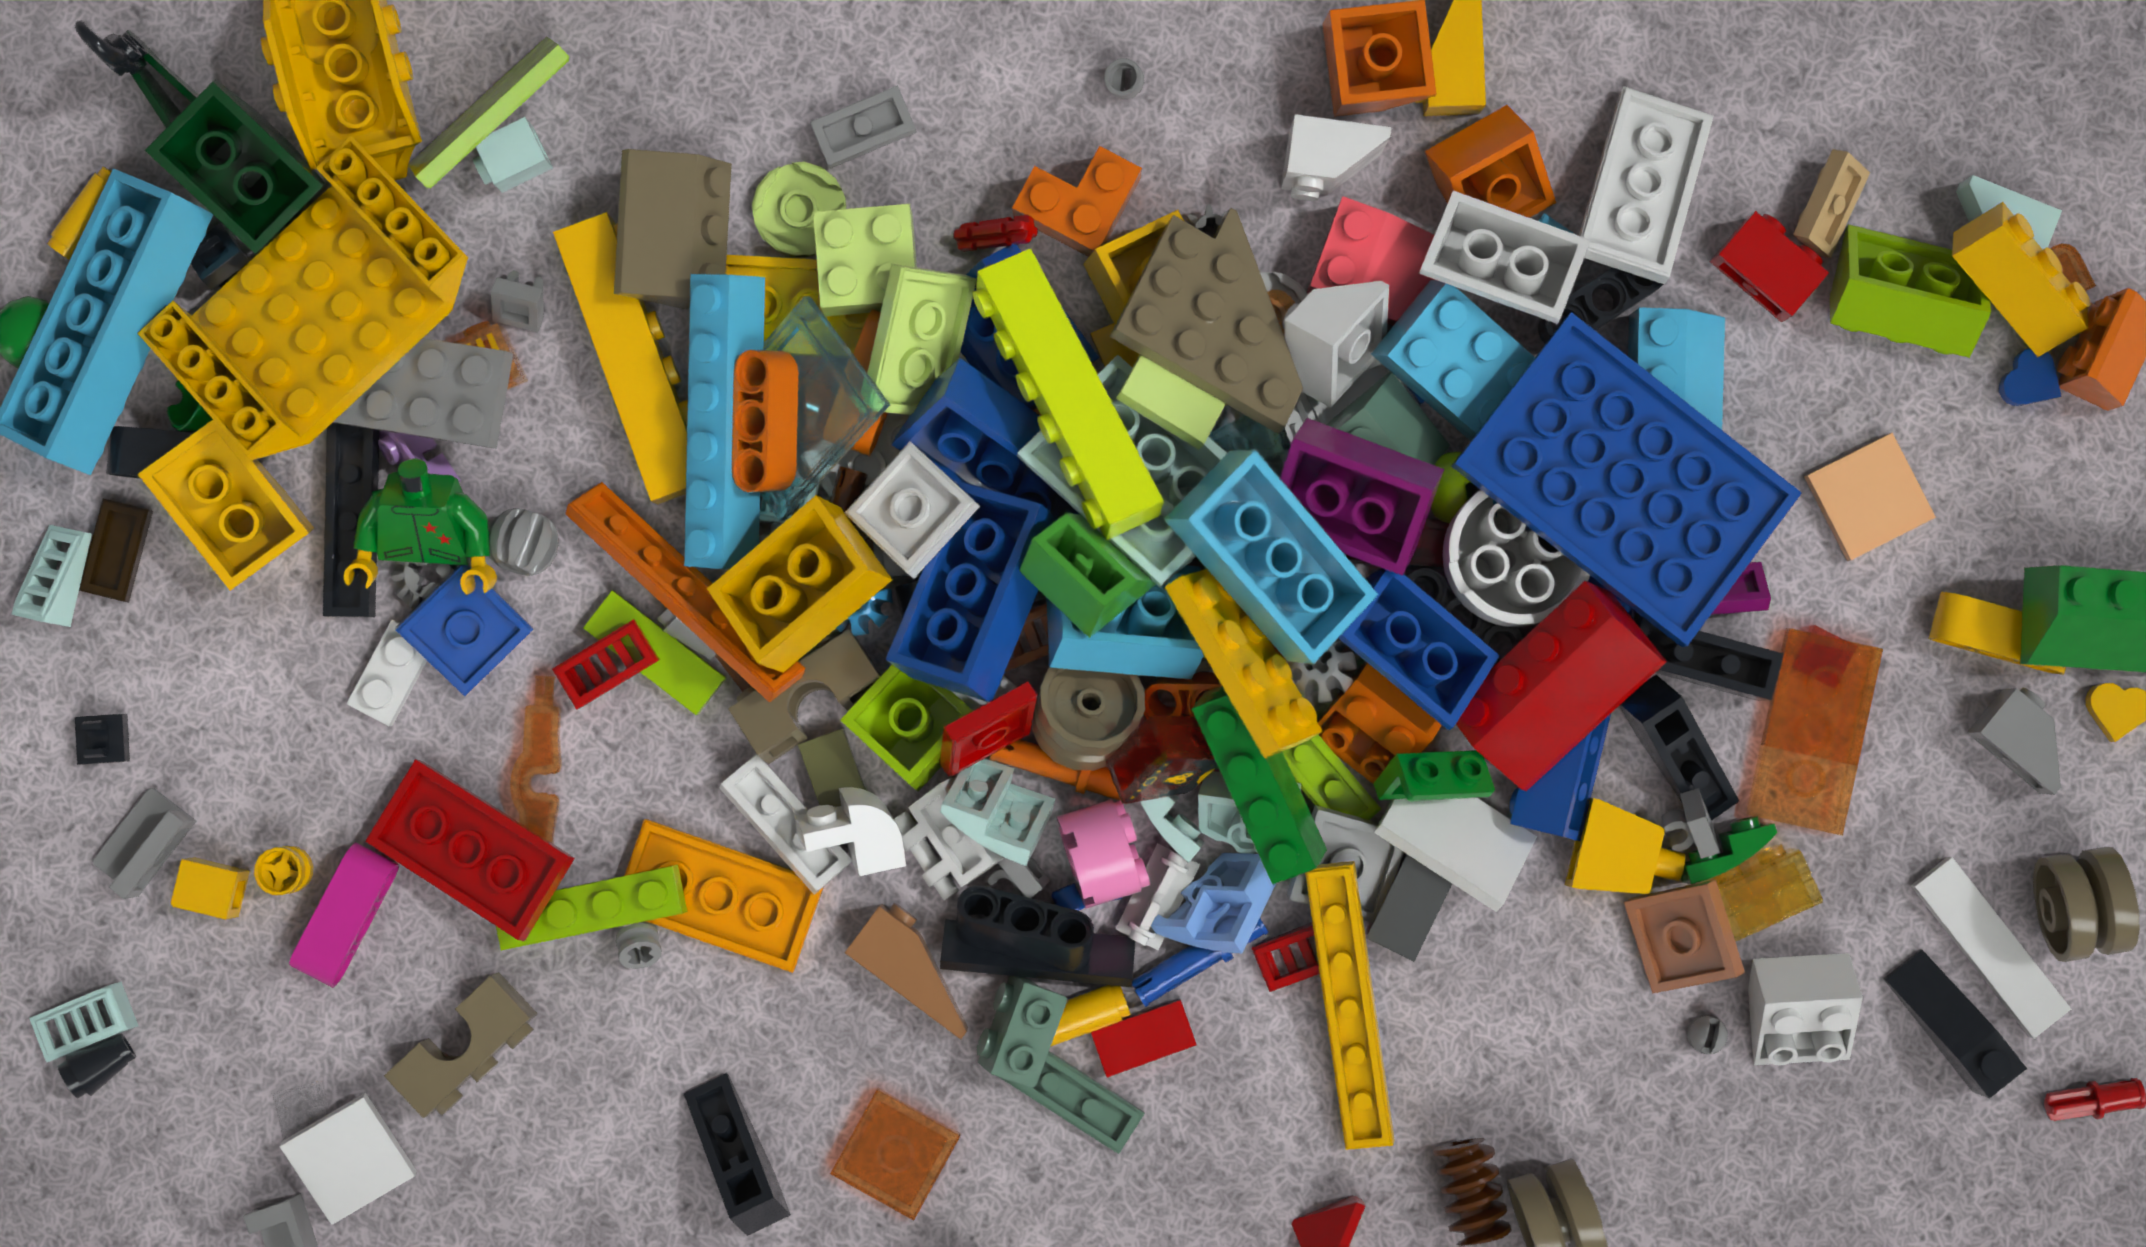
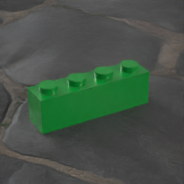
[1192,686,1327,885]

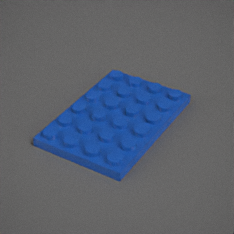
[1451,312,1802,647]

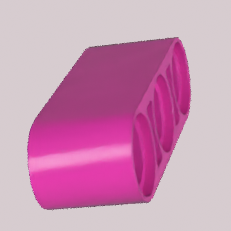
[289,842,399,988]

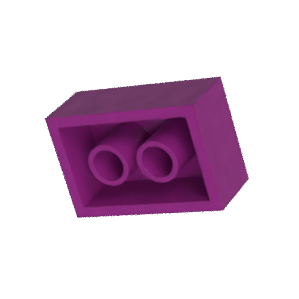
[1280,418,1444,576]

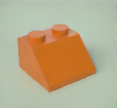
[1322,0,1437,117]
[1425,105,1557,218]

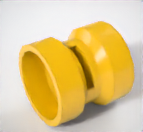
[254,846,314,895]

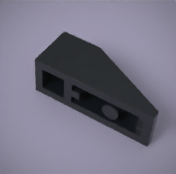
[1619,675,1740,821]
[1883,949,2027,1099]
[684,1073,791,1236]

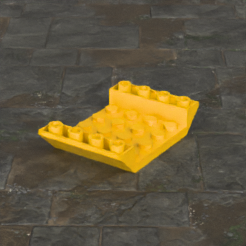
[137,135,468,460]

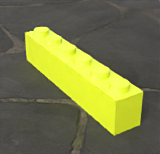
[972,248,1164,541]

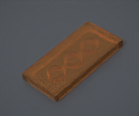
[1746,628,1883,836]

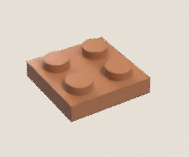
[1624,879,1745,994]

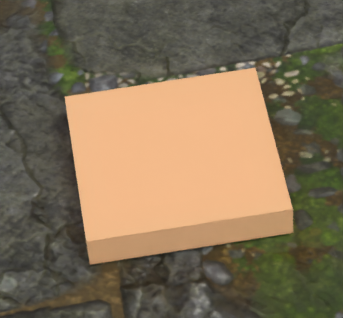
[1804,433,1936,561]

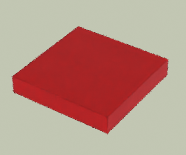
[940,682,1037,776]

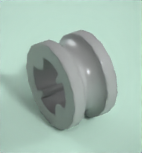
[615,923,662,969]

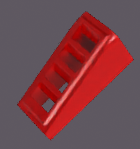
[552,619,660,710]
[1252,922,1320,992]

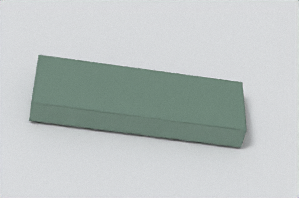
[999,1051,1145,1154]

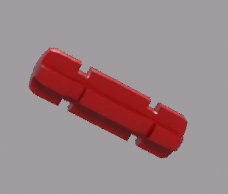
[953,215,1038,252]

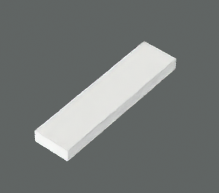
[1911,857,2072,1039]

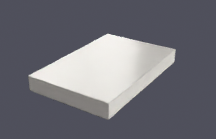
[1374,798,1537,912]

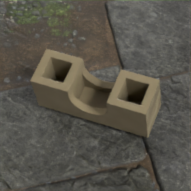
[728,629,881,765]
[384,972,538,1118]

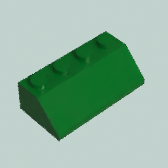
[2020,565,2146,673]

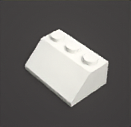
[1419,191,1591,324]

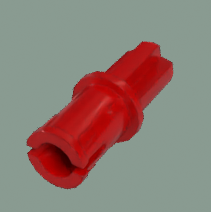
[2044,1078,2146,1121]

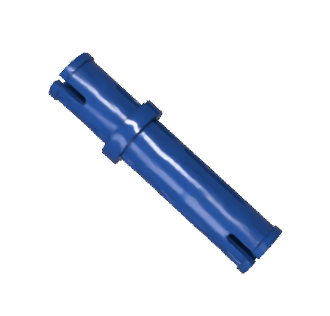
[1132,918,1269,1007]

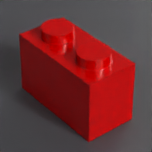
[1709,211,1829,323]

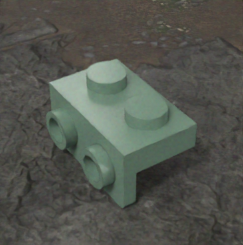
[977,976,1067,1088]

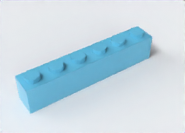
[684,274,765,569]

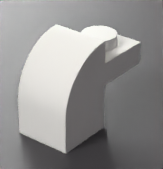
[794,787,906,876]

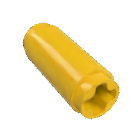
[47,166,112,260]
[1051,985,1131,1047]

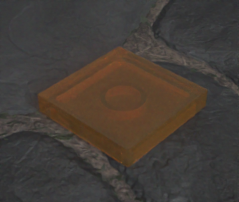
[830,1088,961,1221]

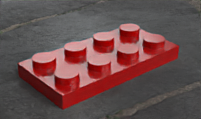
[365,759,575,941]

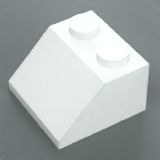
[1281,114,1391,201]
[1282,281,1389,408]

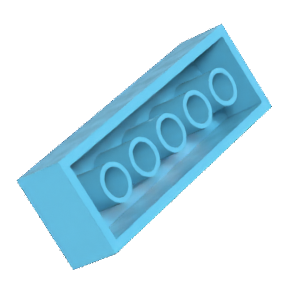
[0,168,213,475]

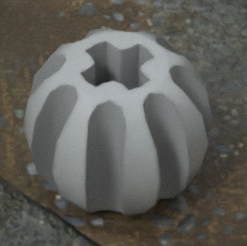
[489,508,559,576]
[1288,638,1357,703]

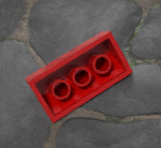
[1456,581,1666,791]

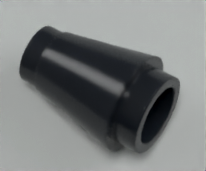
[58,1033,136,1098]

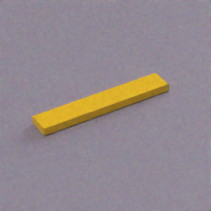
[1305,861,1395,1150]

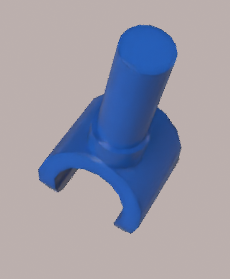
[1051,883,1122,911]

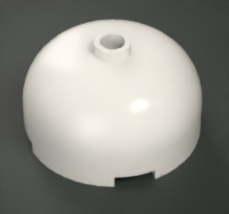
[1443,490,1590,627]

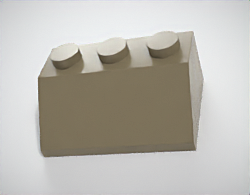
[614,149,732,309]

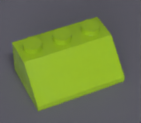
[1829,224,1991,358]

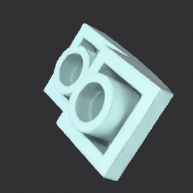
[1132,768,1205,863]

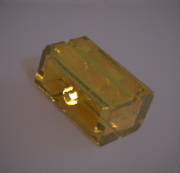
[1713,844,1823,942]

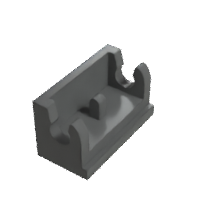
[1366,854,1452,962]

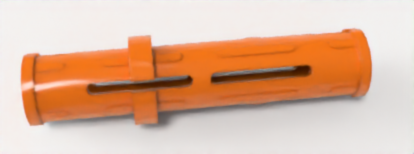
[990,739,1135,804]

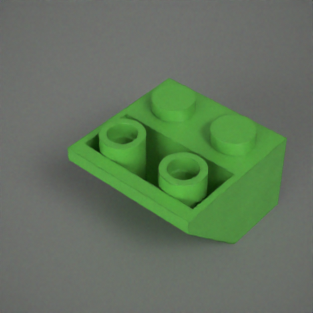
[1019,513,1156,638]

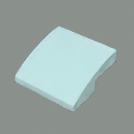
[940,758,1055,866]

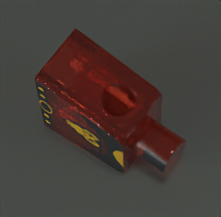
[1106,715,1218,804]

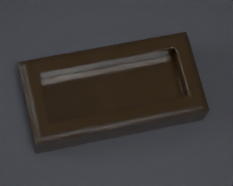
[79,498,153,603]

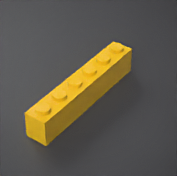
[553,212,688,505]

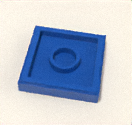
[395,565,534,696]

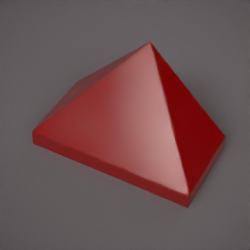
[1292,1195,1366,1247]

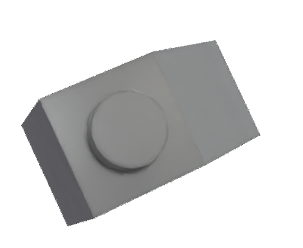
[1967,687,2061,795]

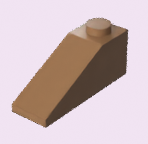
[845,903,968,1039]

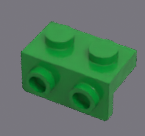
[1373,750,1495,801]

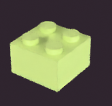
[813,204,917,316]

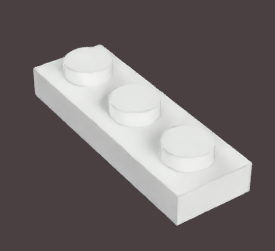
[719,754,852,895]

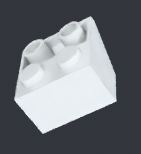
[1748,953,1863,1065]

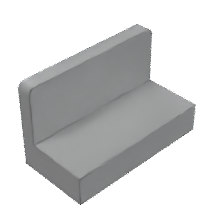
[93,788,197,899]

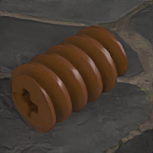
[1432,1138,1512,1246]

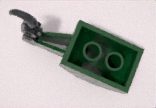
[75,20,325,254]

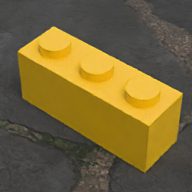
[1952,202,2091,357]

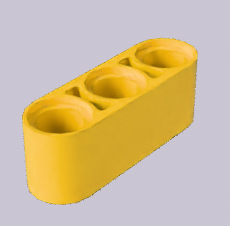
[1928,592,2066,675]

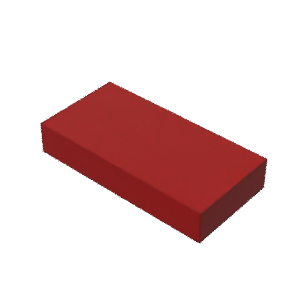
[1091,999,1197,1078]

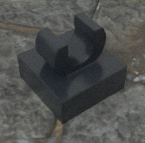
[191,222,250,290]
[75,714,130,765]

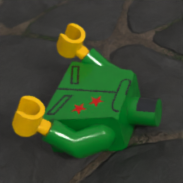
[344,459,497,595]

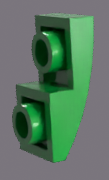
[1681,816,1777,885]

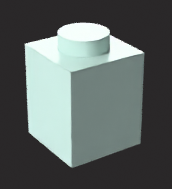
[473,117,553,193]

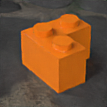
[1012,146,1142,257]

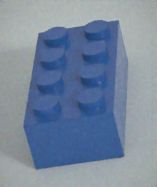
[885,482,1058,703]

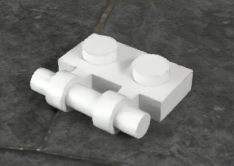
[894,779,1003,901]

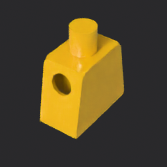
[1564,798,1686,894]

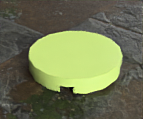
[752,162,847,258]

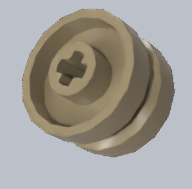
[1032,668,1145,771]
[2033,846,2140,962]
[1507,1158,1608,1247]

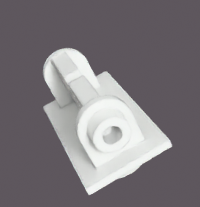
[1115,843,1200,950]

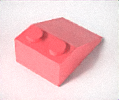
[1306,196,1459,326]

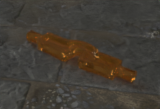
[510,676,562,844]

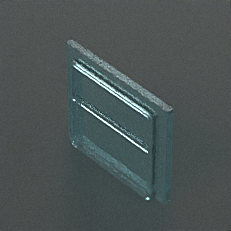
[760,296,891,521]

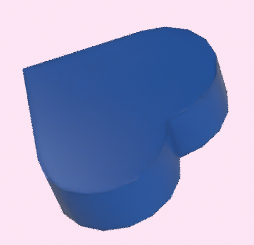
[1999,348,2062,406]

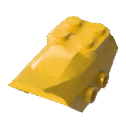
[261,0,422,181]

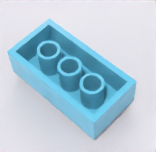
[1164,450,1378,664]

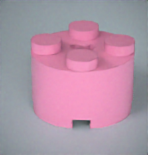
[1056,799,1150,909]

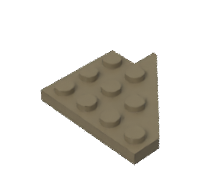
[1110,208,1303,434]

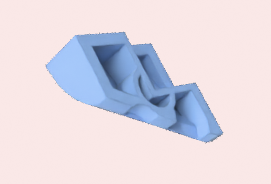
[1151,853,1276,954]

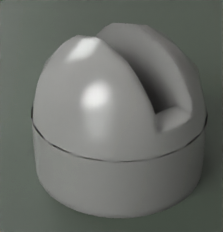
[1104,58,1144,99]
[1687,1015,1728,1054]

